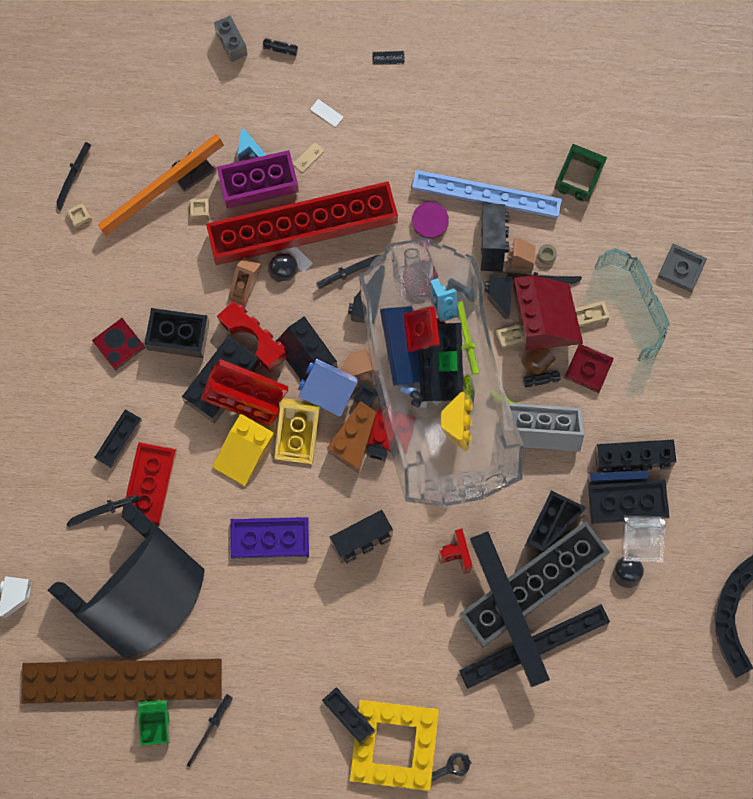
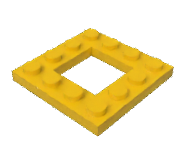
[350,700,439,791]

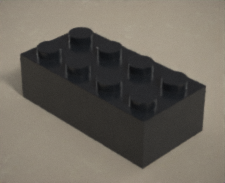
[182,336,260,424]

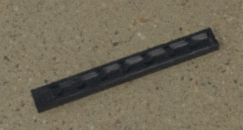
[470,531,550,688]
[459,604,610,689]

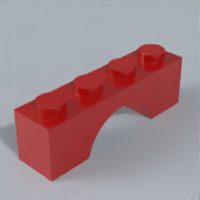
[217,301,287,373]

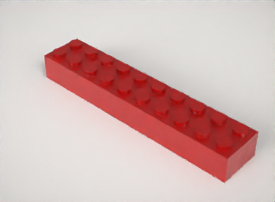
[206,181,398,266]

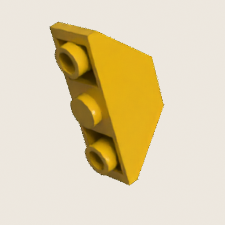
[441,392,473,451]

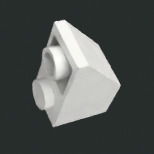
[0,576,32,618]

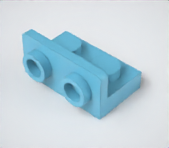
[431,278,458,322]

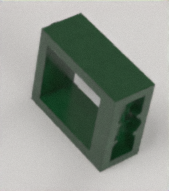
[554,144,607,202]

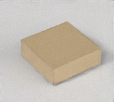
[190,198,210,219]
[66,203,92,229]

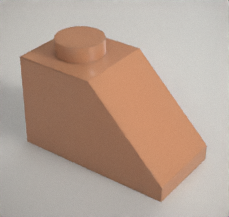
[228,257,261,304]

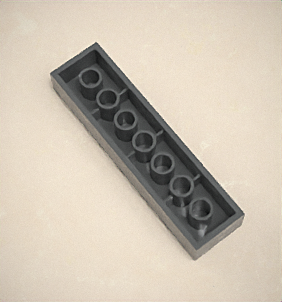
[459,521,610,648]

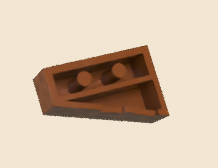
[327,401,376,474]

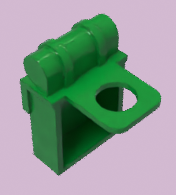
[137,699,170,746]

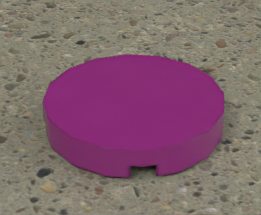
[412,202,449,239]

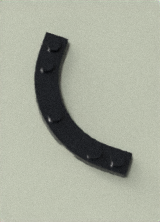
[715,555,753,678]

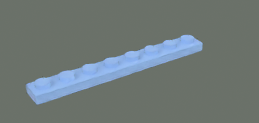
[412,170,562,219]

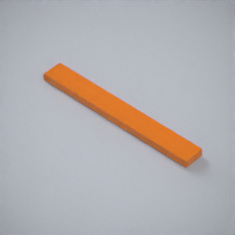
[98,134,224,236]

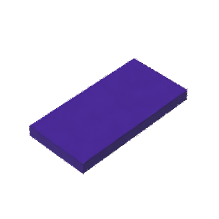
[230,517,309,559]

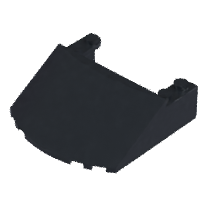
[47,501,205,659]

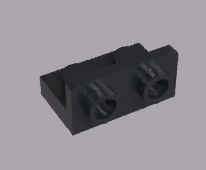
[171,150,214,192]

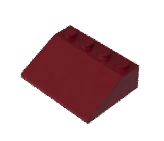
[513,276,583,351]

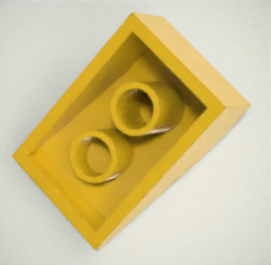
[274,398,321,464]
[212,414,275,486]

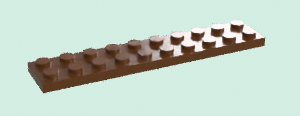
[21,659,222,704]

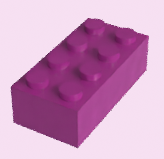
[217,150,299,209]

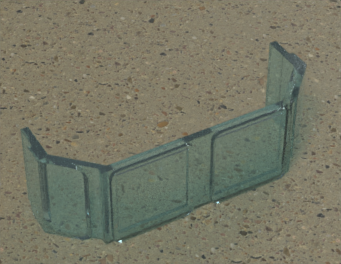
[595,248,670,362]

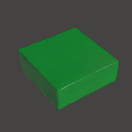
[438,351,458,371]

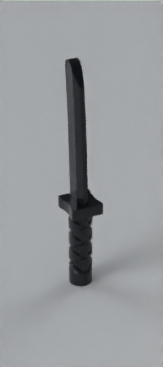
[56,142,92,211]
[316,255,386,289]
[507,272,582,284]
[67,494,140,527]
[186,694,233,767]

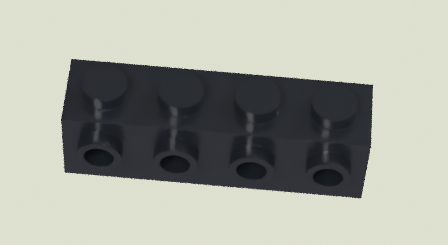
[595,439,677,473]

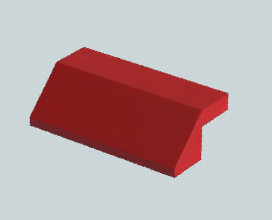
[201,359,288,426]

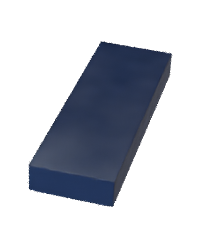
[588,471,649,485]

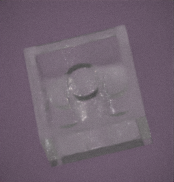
[622,516,665,562]

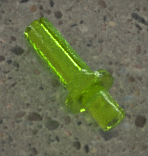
[464,375,474,399]

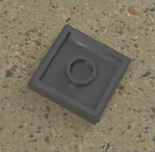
[657,243,707,293]

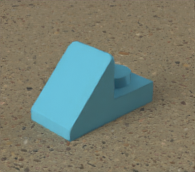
[238,128,266,161]

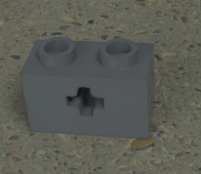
[214,15,248,62]

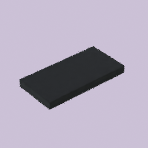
[587,479,670,524]

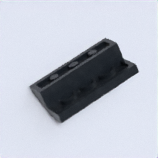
[419,323,464,402]

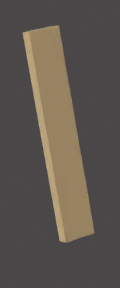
[496,301,610,350]

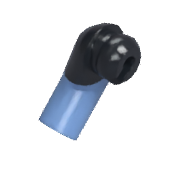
[399,384,424,408]

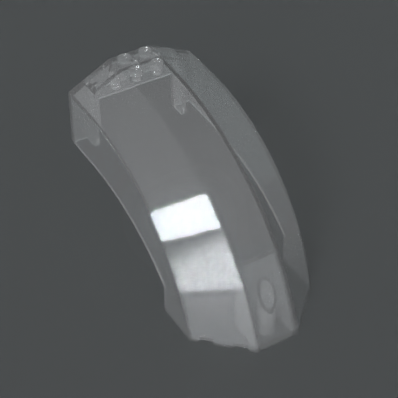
[359,238,524,507]

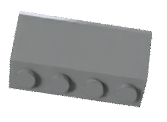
[503,403,584,451]

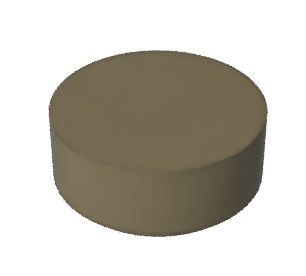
[538,244,557,264]

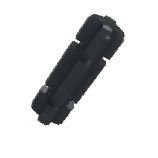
[262,38,298,56]
[523,371,561,388]

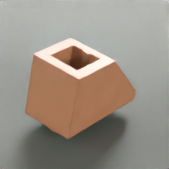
[507,238,536,270]
[341,348,374,381]

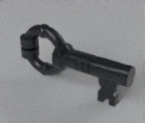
[431,753,472,782]

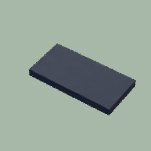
[380,306,420,386]

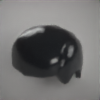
[268,253,298,282]
[613,555,644,588]

